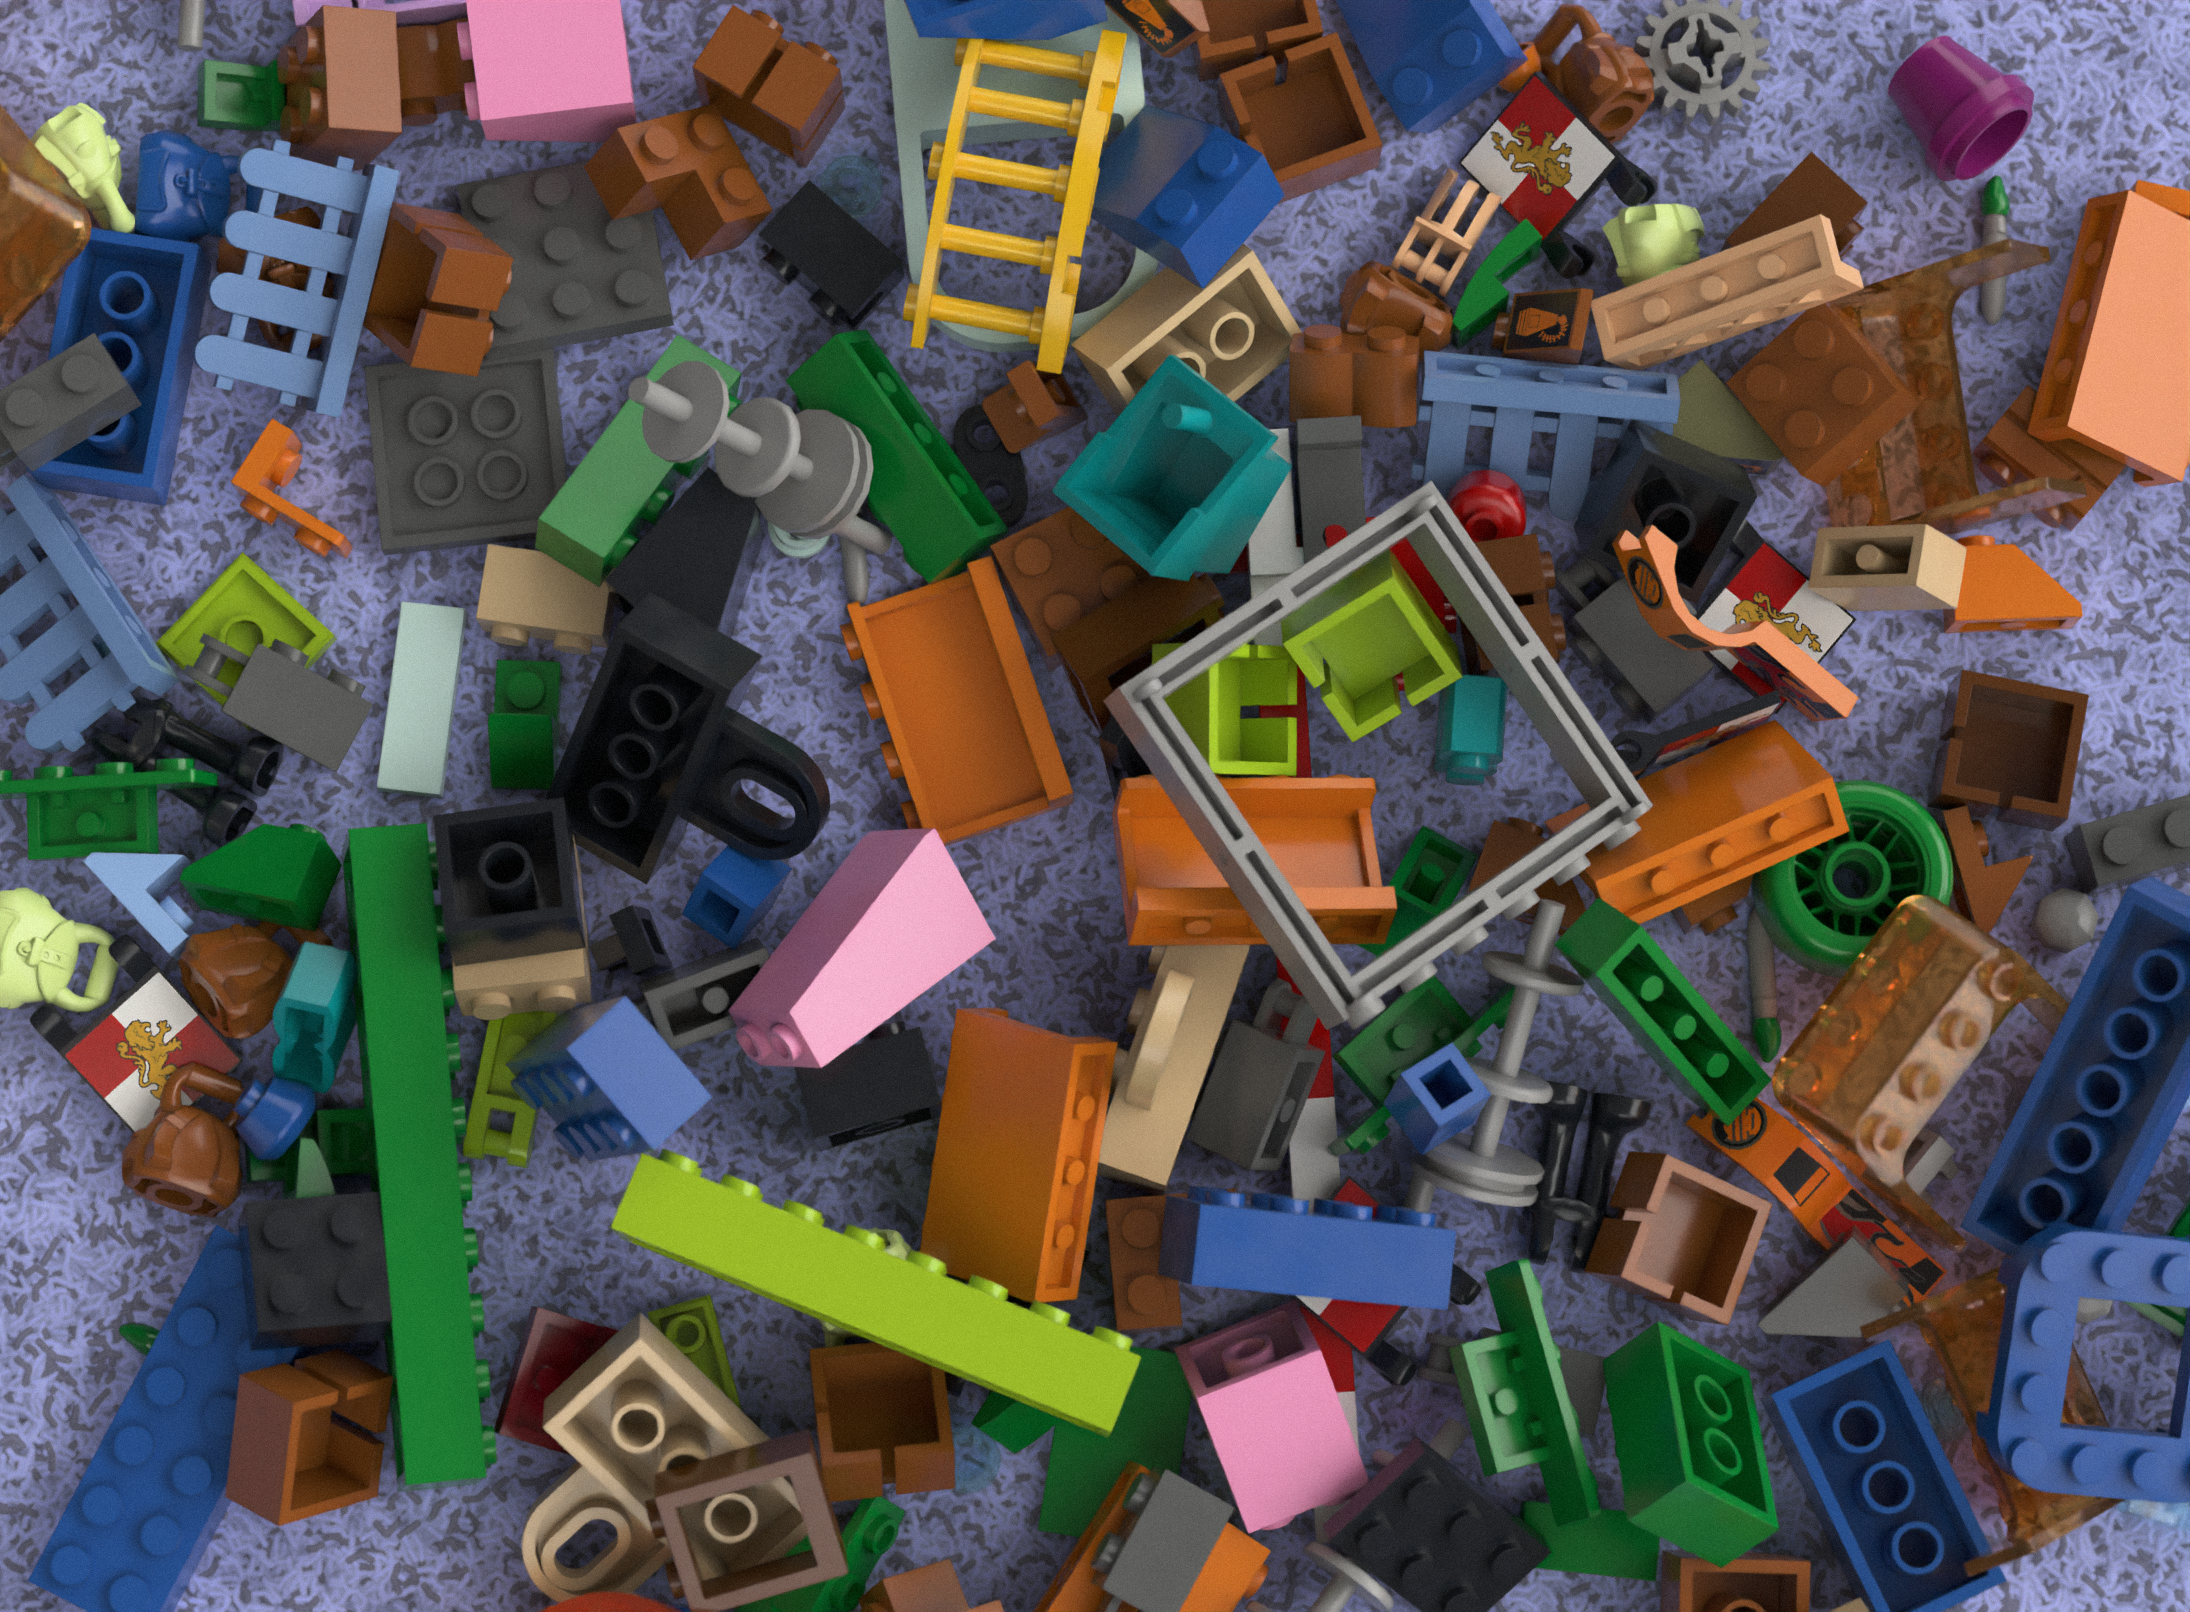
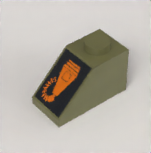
[1673,359,1785,475]

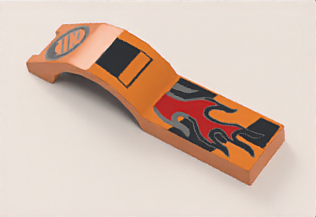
[1612,525,1859,722]
[1684,1097,1947,1321]

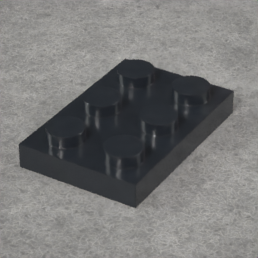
[1322,1437,1552,1612]

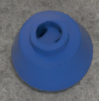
[232,1076,317,1161]

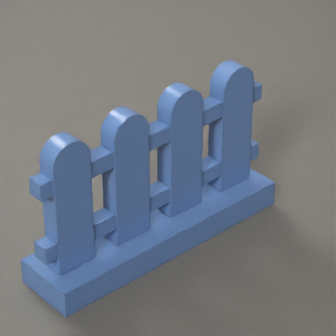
[192,139,400,418]
[1411,351,1681,520]
[0,474,180,753]

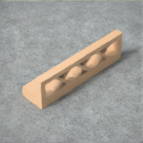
[1591,214,1864,371]

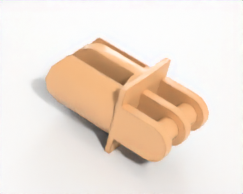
[1390,168,1502,297]

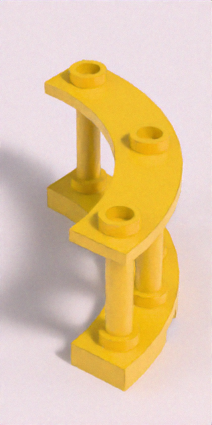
[903,29,1127,374]

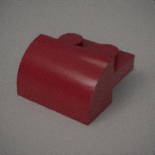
[494,1306,619,1456]

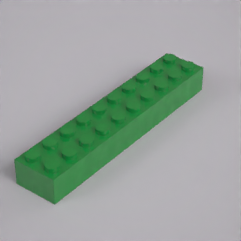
[341,823,497,1492]

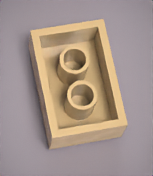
[1071,244,1302,417]

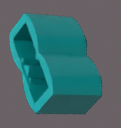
[1434,674,1508,786]
[272,941,358,1094]

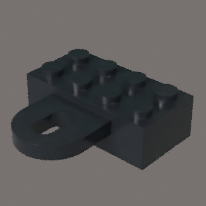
[545,592,830,885]

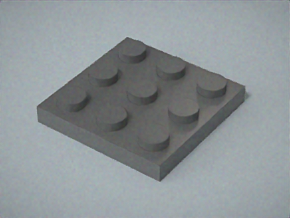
[457,160,674,360]
[364,348,568,555]

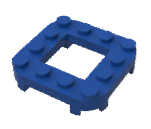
[1976,1222,2190,1503]

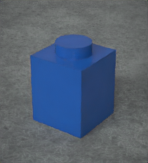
[682,845,792,950]
[1384,1042,1491,1155]

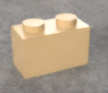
[1808,524,1967,611]
[476,544,615,655]

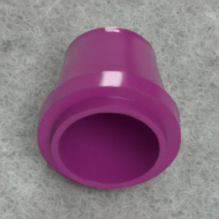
[1887,35,2034,181]

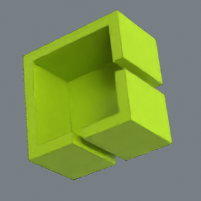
[1281,549,1462,743]
[1152,643,1297,777]

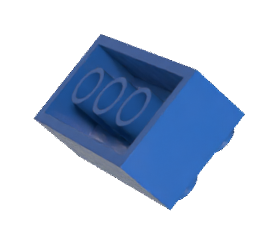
[26,225,212,506]
[505,995,712,1161]
[1158,1185,1456,1310]
[1760,1339,2007,1612]

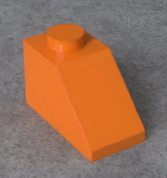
[1943,535,2083,633]

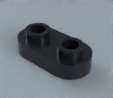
[954,404,1028,528]

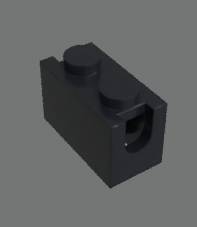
[758,180,904,331]

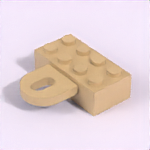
[1097,945,1251,1195]
[522,1312,808,1604]

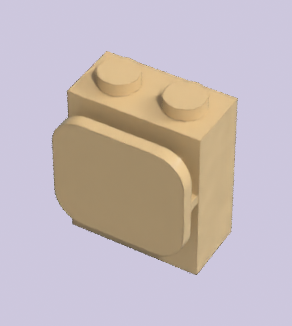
[452,835,592,1020]

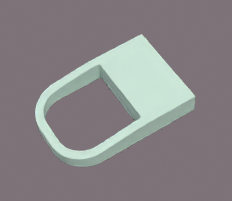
[884,0,1159,352]

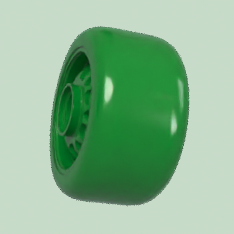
[1752,780,1954,979]

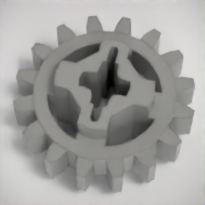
[1634,0,1770,127]

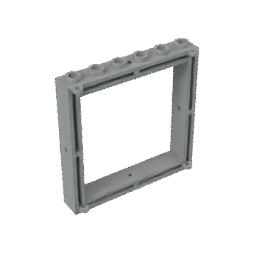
[1104,481,1653,1030]

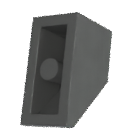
[1757,1225,1909,1338]

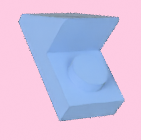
[83,852,195,961]

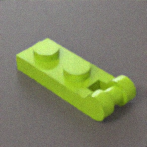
[463,1011,560,1168]

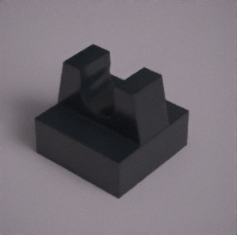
[590,905,673,978]

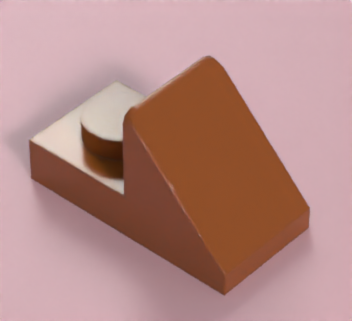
[982,360,1088,453]
[1934,805,2034,943]

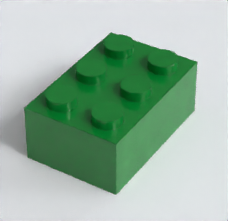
[1602,1321,1779,1568]

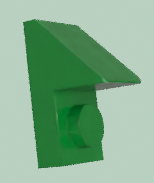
[488,660,563,791]

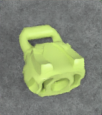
[28,103,135,234]
[1602,203,1705,287]
[0,887,119,1012]

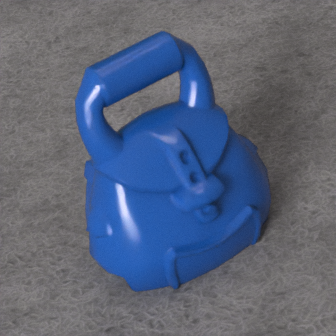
[135,129,261,242]

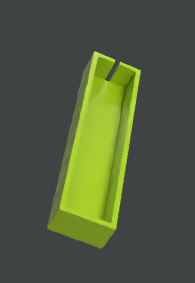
[610,1148,1141,1438]

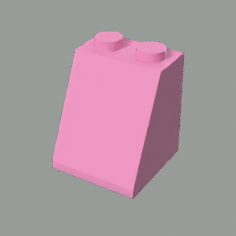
[457,0,637,142]
[1174,1300,1369,1534]

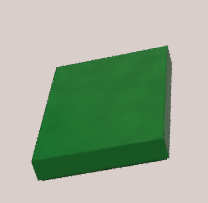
[1038,1346,1192,1538]

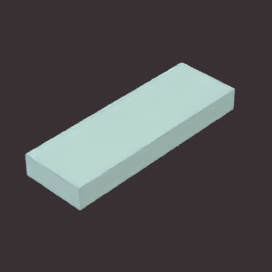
[377,601,467,798]

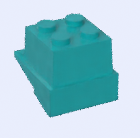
[1052,355,1292,581]

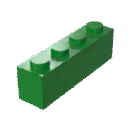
[786,329,1009,583]
[535,334,743,587]
[1554,897,1772,1126]

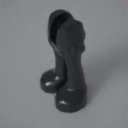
[88,693,284,848]
[1521,1081,1651,1273]

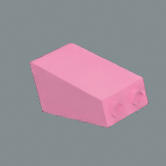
[728,828,996,1068]

